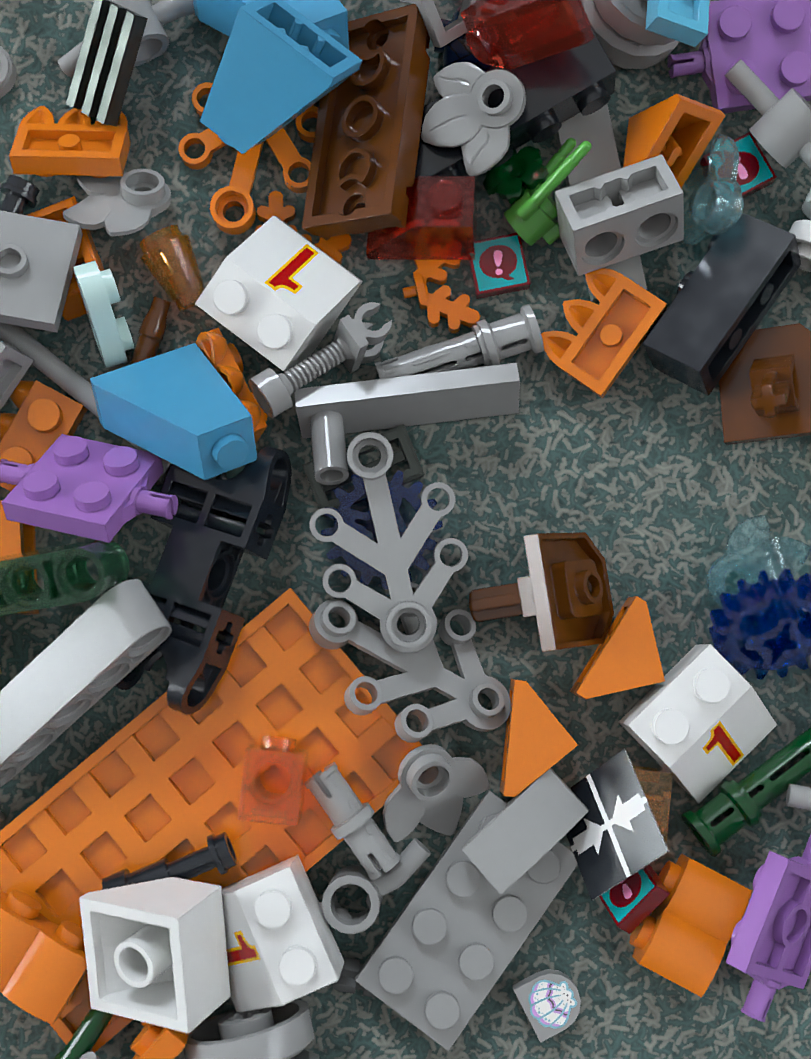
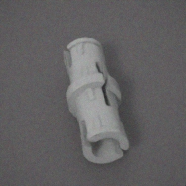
[304,762,401,880]

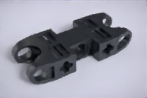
[114,446,292,715]

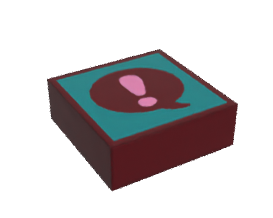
[699,132,777,208]
[466,233,530,299]
[599,864,670,934]

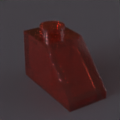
[460,0,595,70]
[366,176,477,260]

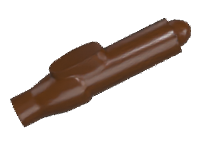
[129,297,171,365]

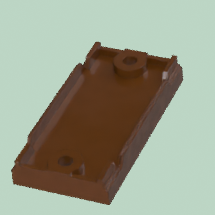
[302,4,430,240]

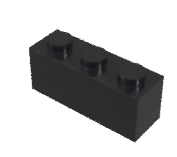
[643,211,801,396]

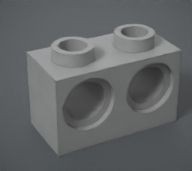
[554,154,684,276]

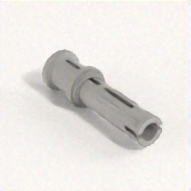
[375,304,544,379]

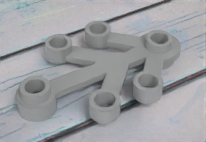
[309,432,468,653]
[309,582,511,743]

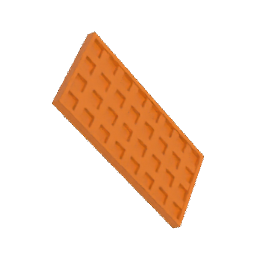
[0,588,422,1053]

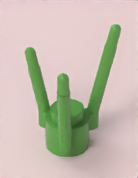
[503,138,592,246]

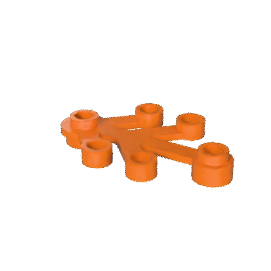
[178,82,319,235]

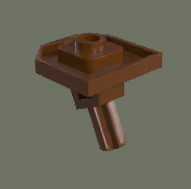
[719,323,811,445]
[469,532,614,652]

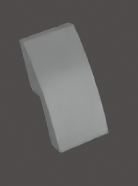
[462,768,588,895]

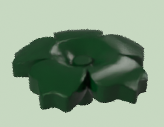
[483,146,549,204]

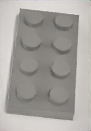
[355,790,578,1051]

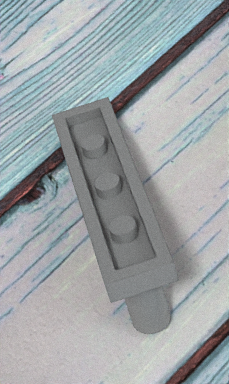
[294,363,520,485]

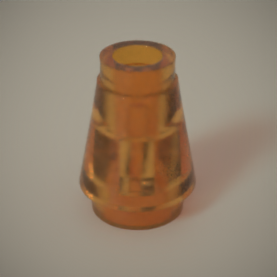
[139,225,205,312]

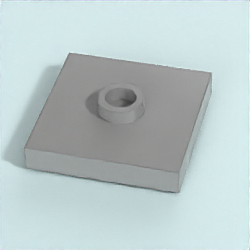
[0,210,83,333]

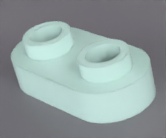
[73,261,134,368]

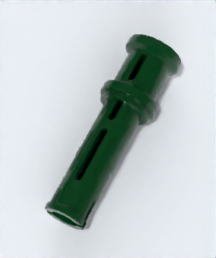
[681,727,811,857]

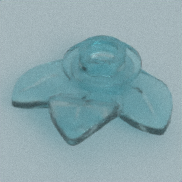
[680,134,744,245]
[706,515,811,622]

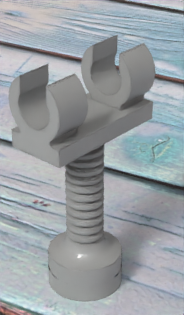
[248,302,392,418]

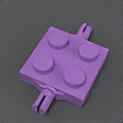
[668,0,811,113]
[0,434,178,543]
[726,834,811,1022]

